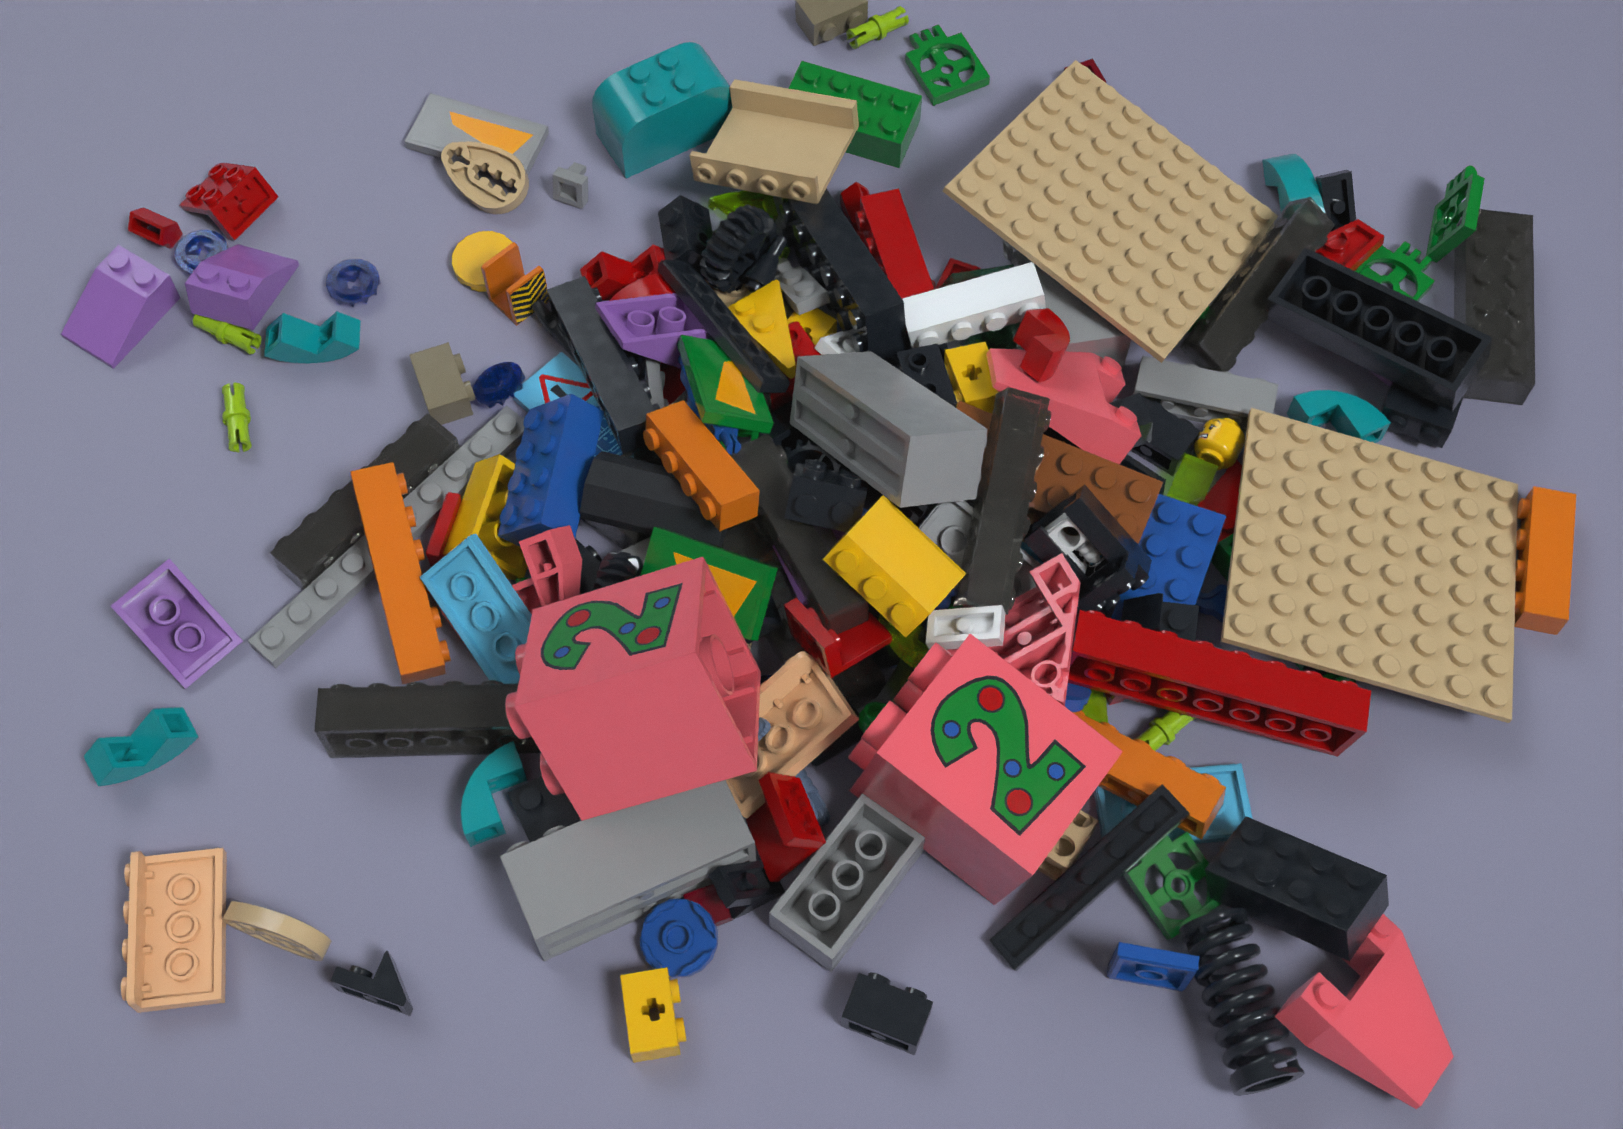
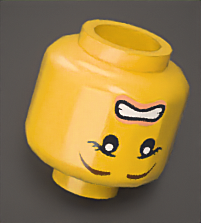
[1193,418,1245,470]

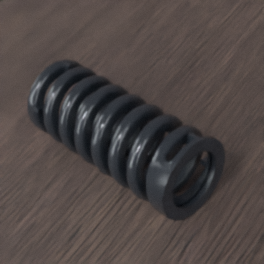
[1179,908,1305,1096]

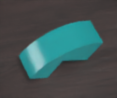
[1262,154,1326,227]
[264,311,361,364]
[1287,390,1391,443]
[84,707,199,787]
[461,741,528,847]

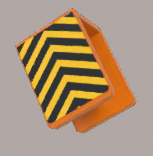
[481,242,549,326]

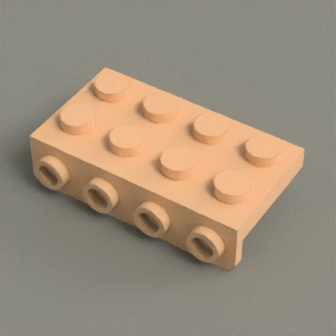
[726,651,859,818]
[121,848,227,1013]

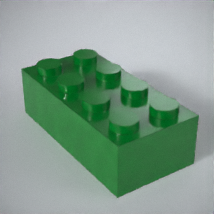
[788,61,922,168]

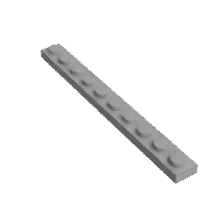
[248,405,525,668]

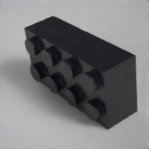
[1205,816,1389,961]

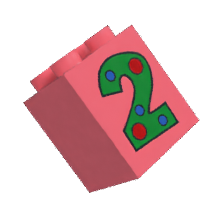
[505,557,761,821]
[848,634,1123,905]

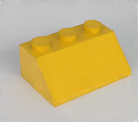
[443,454,528,580]
[823,495,966,638]

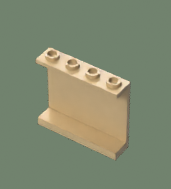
[689,79,859,204]

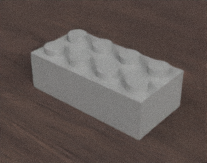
[769,793,925,972]

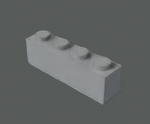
[1133,356,1279,432]

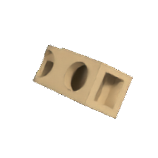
[1037,810,1099,880]

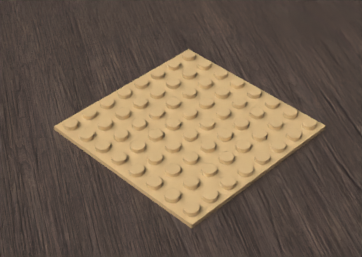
[942,60,1280,363]
[1220,408,1518,723]

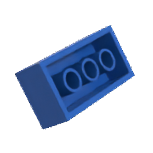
[498,394,604,547]
[1111,494,1226,621]

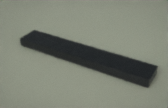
[657,260,790,393]
[989,784,1190,971]

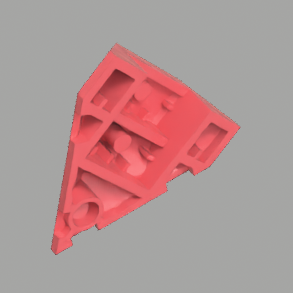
[947,553,1081,706]

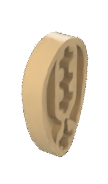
[441,141,529,214]
[222,901,332,961]

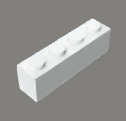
[902,262,1046,349]

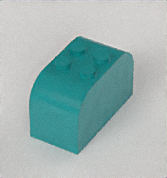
[592,42,733,179]

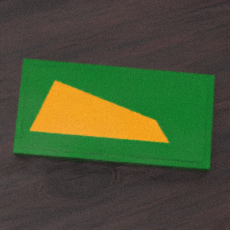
[677,335,774,434]
[641,527,778,641]

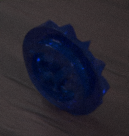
[175,230,229,275]
[326,259,381,307]
[473,362,526,408]

